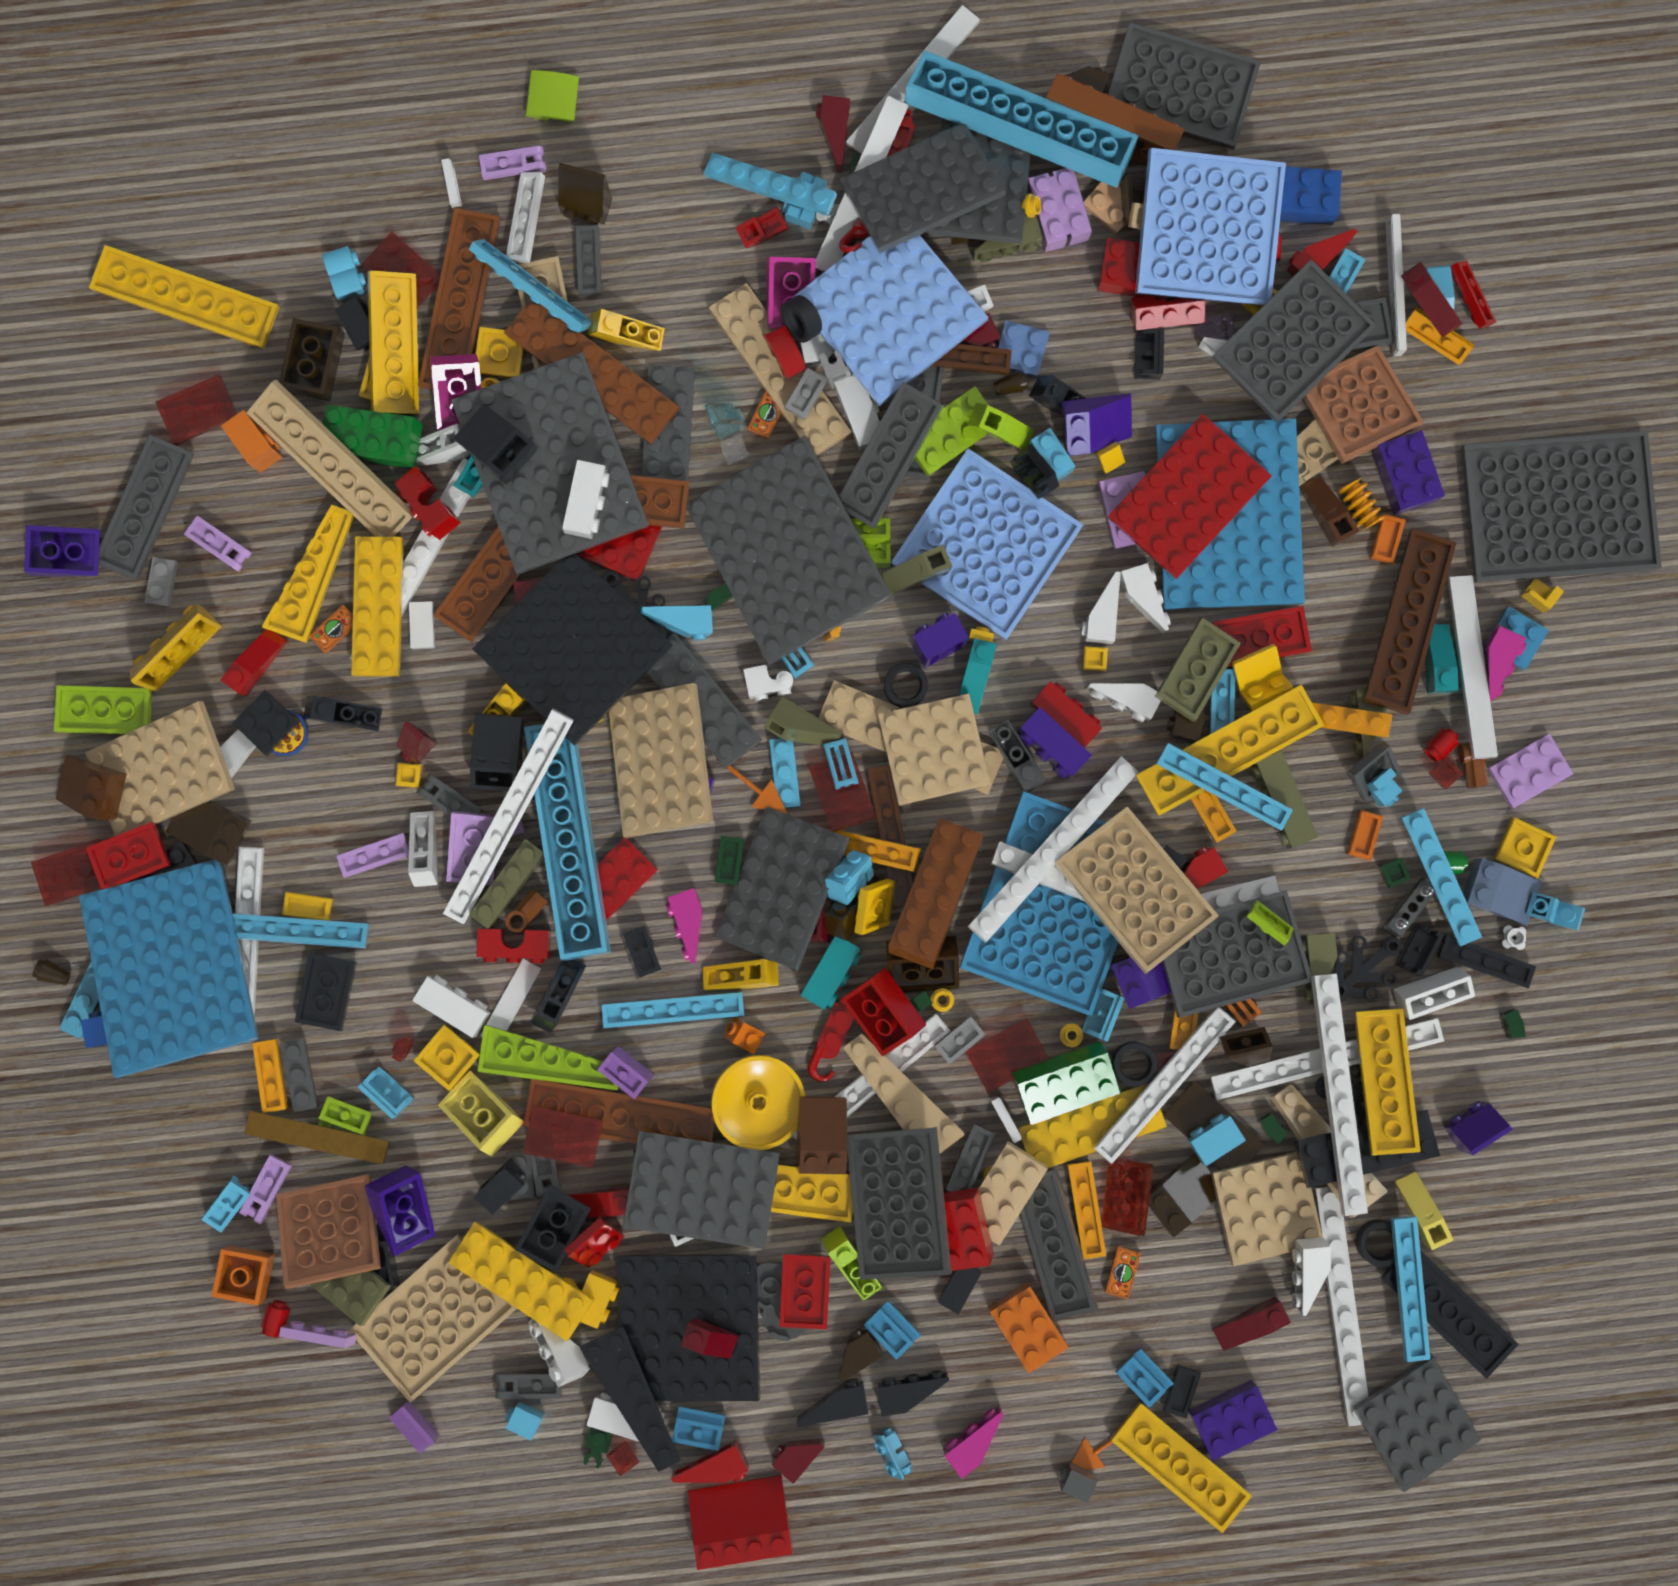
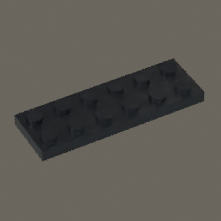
[1294,1109,1440,1188]
[1380,1250,1519,1379]

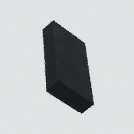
[938,1268,981,1315]
[1163,1364,1201,1419]

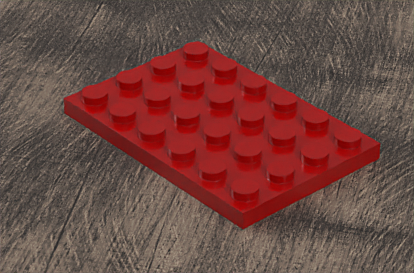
[1107,414,1272,579]

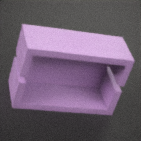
[1027,168,1092,252]

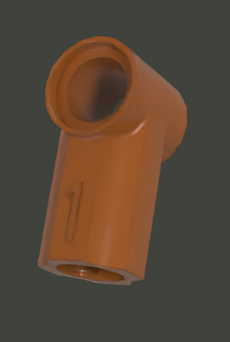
[1458,742,1488,788]
[505,889,548,933]

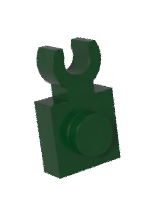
[584,1427,613,1469]

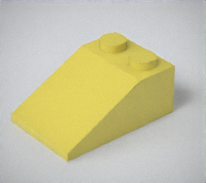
[438,1070,524,1157]

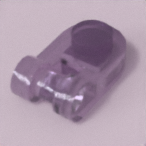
[1195,313,1238,341]

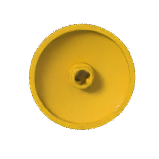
[711,1055,805,1150]

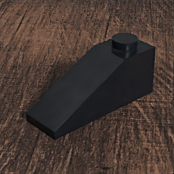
[530,959,586,1033]
[797,1379,868,1427]

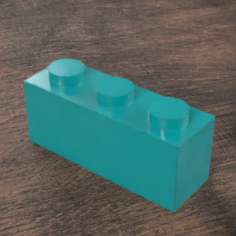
[800,937,862,1010]

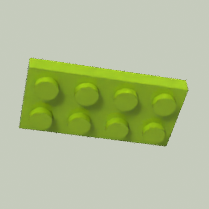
[915,386,988,477]
[54,685,152,735]

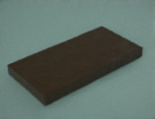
[1163,1080,1264,1169]

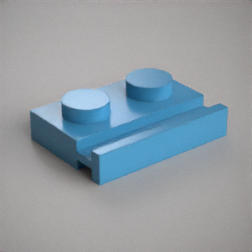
[863,1300,921,1360]
[1115,1347,1174,1408]
[672,1406,725,1451]

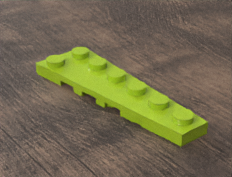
[477,1025,619,1090]

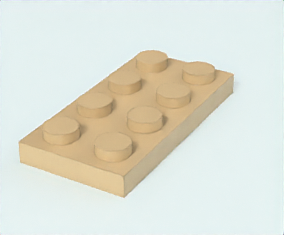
[979,1141,1049,1246]

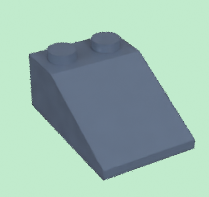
[1463,858,1542,926]

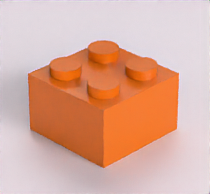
[221,410,283,473]
[211,1245,275,1305]

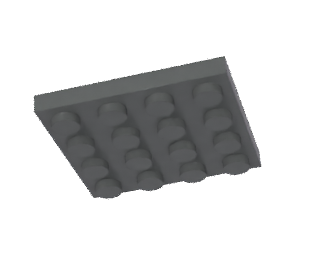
[1352,1357,1481,1492]

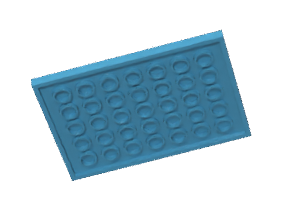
[1155,418,1305,610]
[959,791,1118,1016]
[79,860,259,1079]

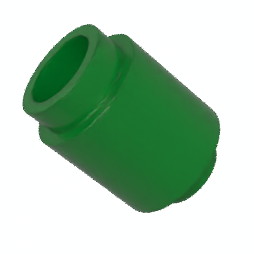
[1444,851,1468,874]

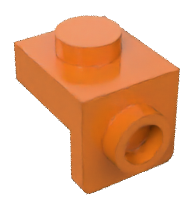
[723,1017,765,1054]

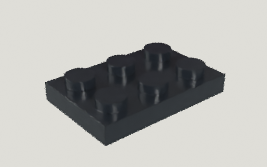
[295,953,357,1031]

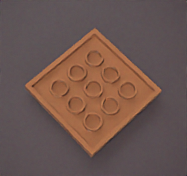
[1303,345,1424,464]
[276,1174,381,1289]

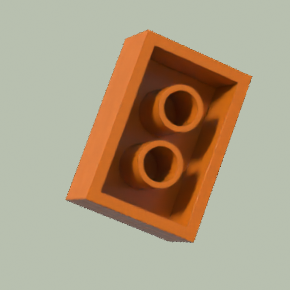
[988,1282,1069,1374]

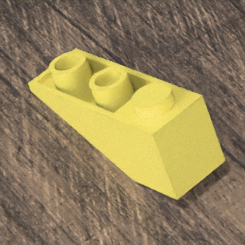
[1394,1171,1453,1250]

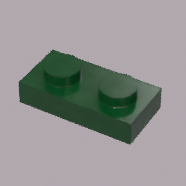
[714,836,745,885]

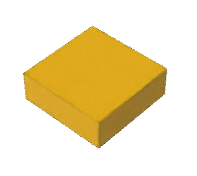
[1096,442,1126,474]
[1082,646,1108,672]
[395,762,422,788]

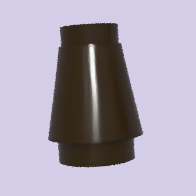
[993,370,1029,396]
[32,959,71,986]

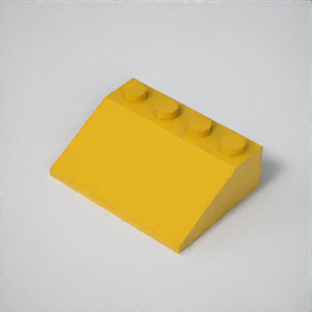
[129,604,222,692]

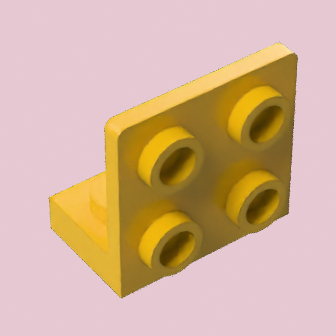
[1232,644,1294,711]

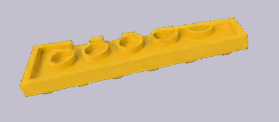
[262,505,354,643]

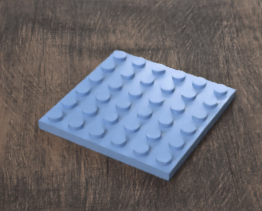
[1135,148,1286,306]
[792,235,988,406]
[891,449,1083,640]

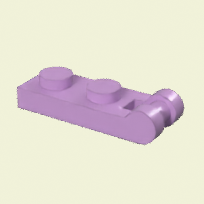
[479,146,547,180]
[184,516,252,572]
[239,1154,292,1224]

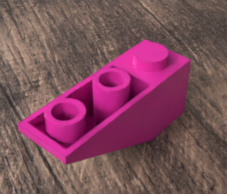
[1486,624,1527,701]
[665,888,703,964]
[943,1406,1003,1479]

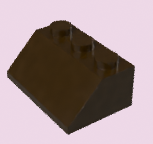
[886,936,959,993]

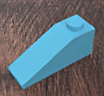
[638,605,713,641]

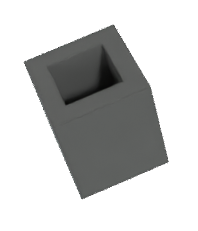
[1058,1462,1098,1503]

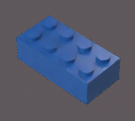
[1280,167,1342,225]

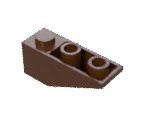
[1299,476,1359,547]

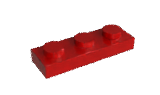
[1450,261,1497,329]

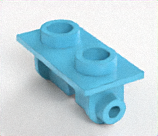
[872,1427,912,1480]

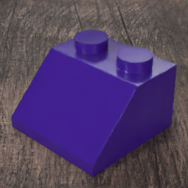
[1444,1101,1513,1155]

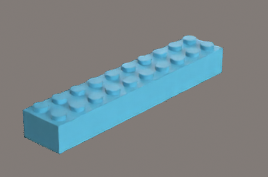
[904,50,1139,188]
[524,723,611,961]

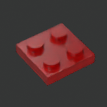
[564,1218,625,1268]

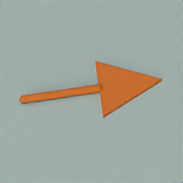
[727,766,788,815]
[1071,1438,1113,1470]

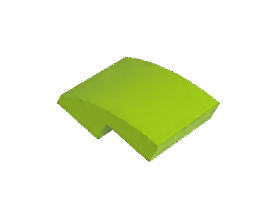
[525,70,579,124]
[851,518,891,568]
[318,1097,372,1136]

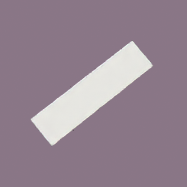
[480,959,541,1037]

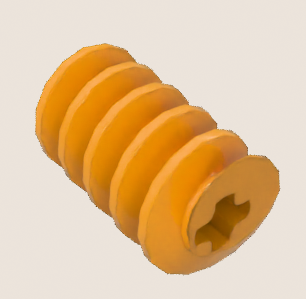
[1338,478,1385,530]

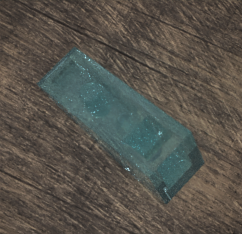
[705,403,745,442]

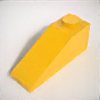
[703,959,779,991]

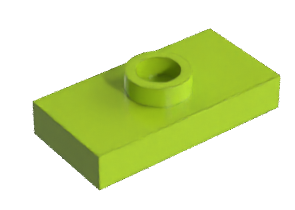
[1247,900,1294,946]

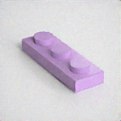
[336,833,409,878]
[279,1321,356,1348]

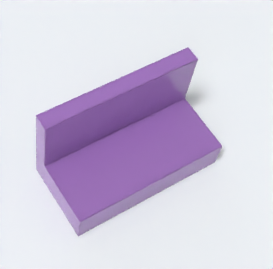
[598,1046,654,1099]
[389,1401,440,1454]

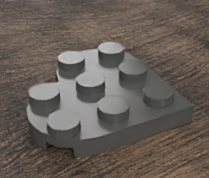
[757,1261,806,1341]

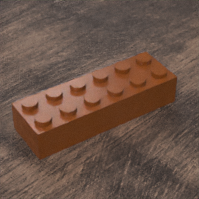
[1046,73,1184,166]
[888,818,983,969]

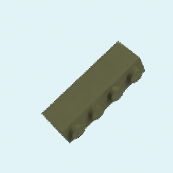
[1251,751,1318,849]
[469,839,545,929]

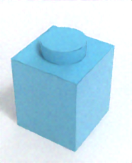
[505,1401,545,1441]

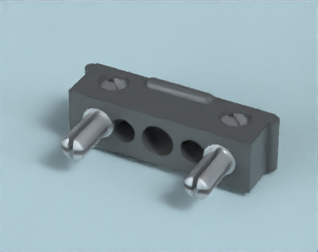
[1382,877,1435,938]

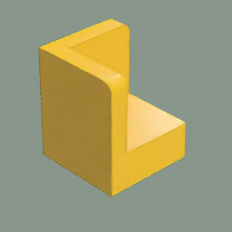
[1521,578,1564,613]

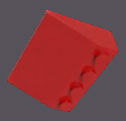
[688,1475,793,1570]

